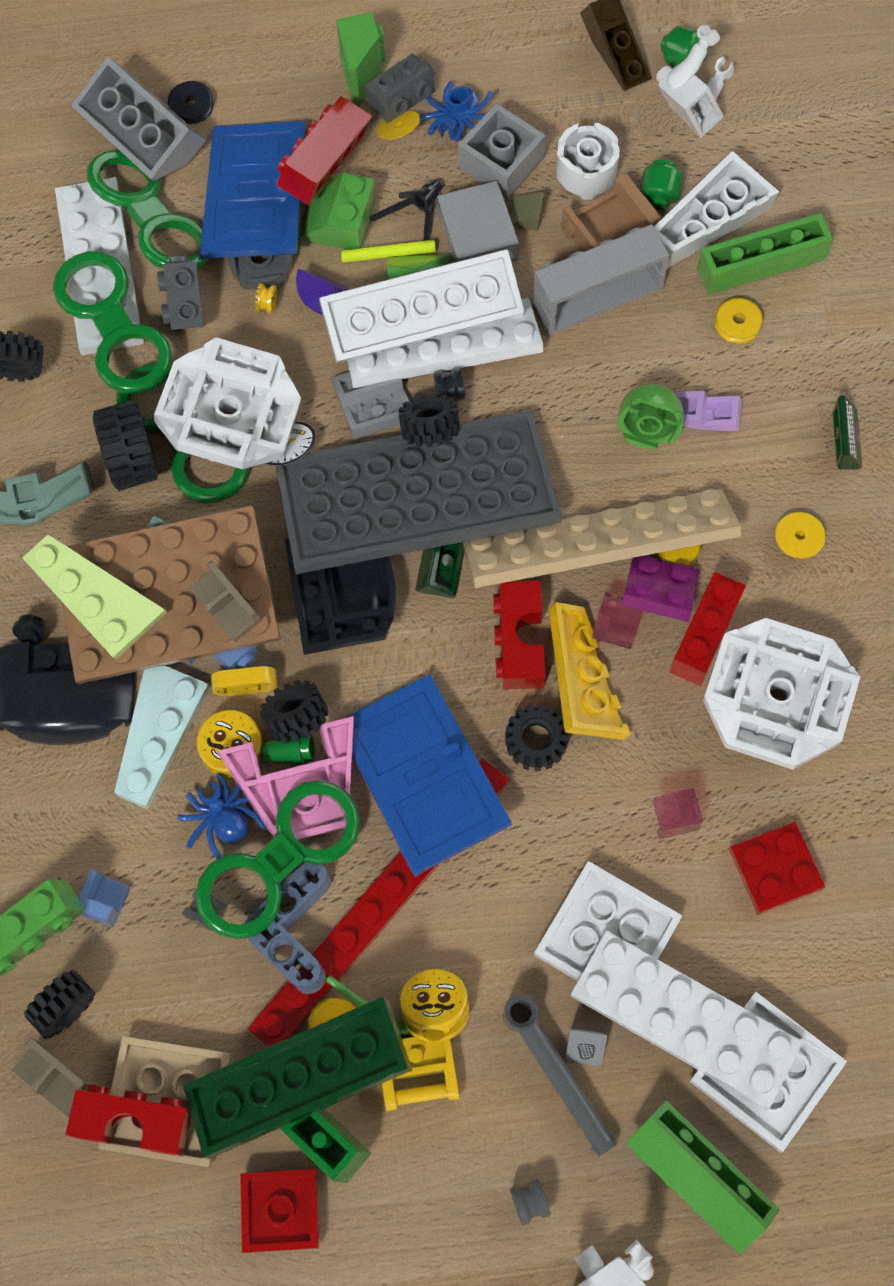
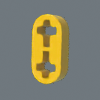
[211,666,277,696]

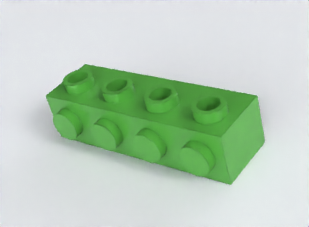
[697,213,833,295]
[0,879,85,976]
[626,1100,780,1254]

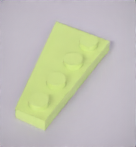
[22,535,168,659]

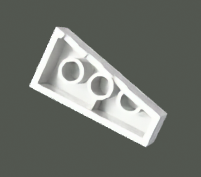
[654,151,779,268]

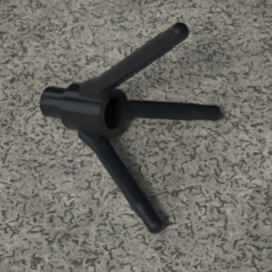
[370,180,443,241]

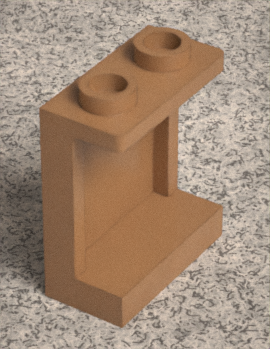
[560,172,661,252]

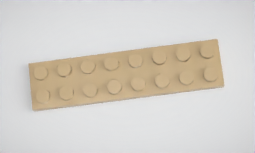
[463,489,741,588]

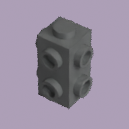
[365,53,435,123]
[157,256,204,330]

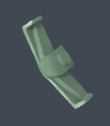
[0,462,93,527]

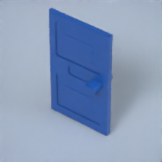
[200,121,307,259]
[345,674,512,876]

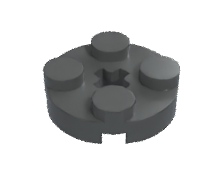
[228,254,292,290]

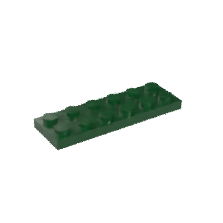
[183,996,412,1159]

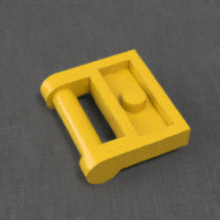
[382,1037,460,1112]

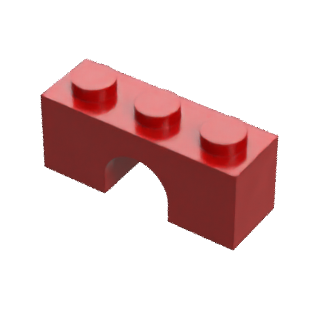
[669,572,746,686]
[493,581,545,690]
[65,1084,191,1157]

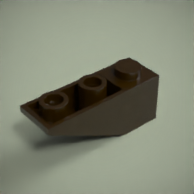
[580,0,652,91]

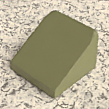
[509,193,545,231]

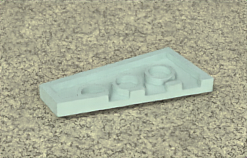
[114,665,210,809]

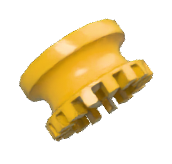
[255,284,277,314]

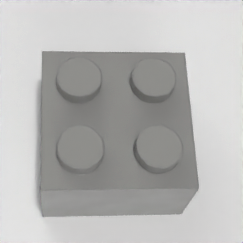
[458,103,546,199]

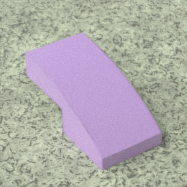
[674,391,742,431]

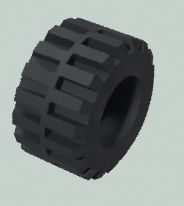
[92,400,159,491]

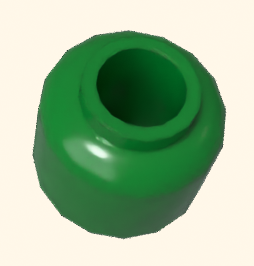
[661,26,708,67]
[640,159,683,209]

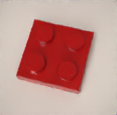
[729,822,825,915]
[240,1169,320,1253]

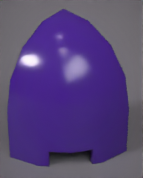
[296,269,351,315]

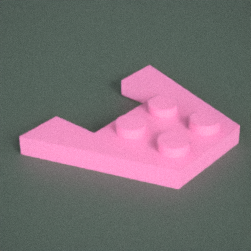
[217,716,354,841]

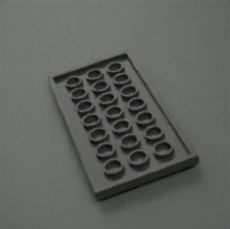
[276,410,561,574]

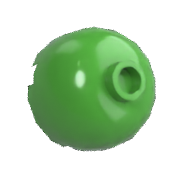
[617,383,684,449]

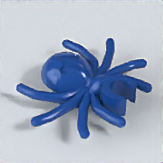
[420,81,493,142]
[177,773,266,859]

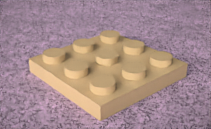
[98,1036,232,1168]

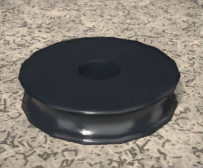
[168,81,214,124]

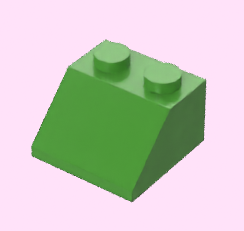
[336,12,386,107]
[300,173,376,250]

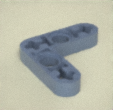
[244,863,331,994]

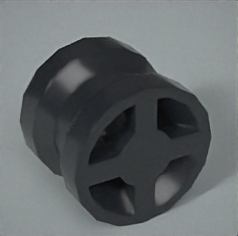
[433,367,465,400]

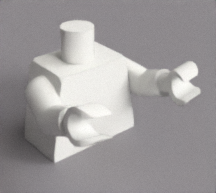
[656,25,734,138]
[574,1239,654,1286]

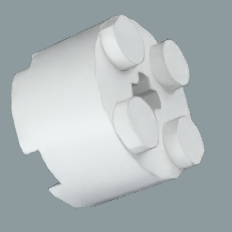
[556,123,620,200]

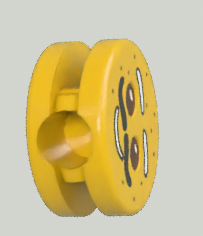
[197,710,263,779]
[400,969,470,1043]

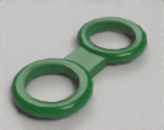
[87,150,209,270]
[53,251,172,394]
[116,363,249,503]
[195,780,360,940]

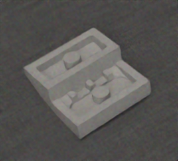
[331,372,409,439]

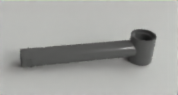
[503,995,617,1156]

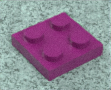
[622,556,699,622]

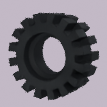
[0,331,44,382]
[398,394,460,447]
[260,680,329,743]
[505,704,569,771]
[24,970,95,1039]

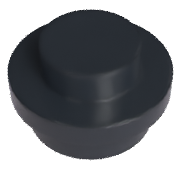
[12,614,47,644]

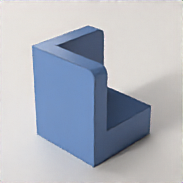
[78,869,130,927]

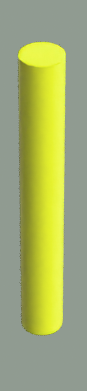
[341,240,436,263]

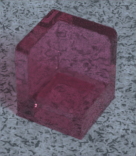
[592,592,643,649]
[653,788,703,839]

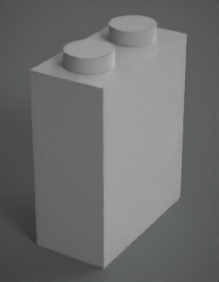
[437,181,519,263]

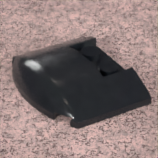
[285,538,396,655]
[0,642,135,745]

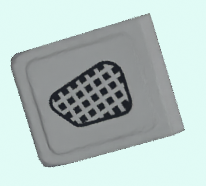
[565,1028,607,1066]

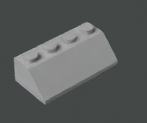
[71,56,206,181]

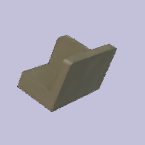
[190,560,262,642]
[12,1037,90,1117]

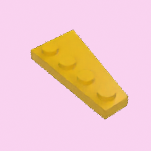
[548,602,631,740]

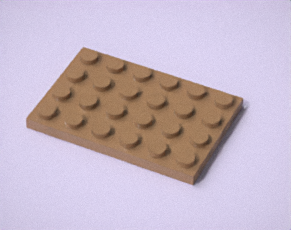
[61,505,281,684]

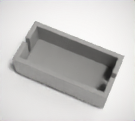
[533,224,669,335]

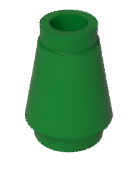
[262,733,315,765]

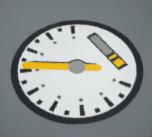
[265,422,316,466]

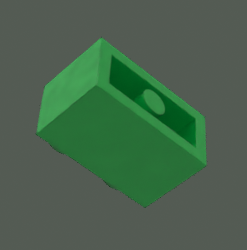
[281,1109,372,1183]

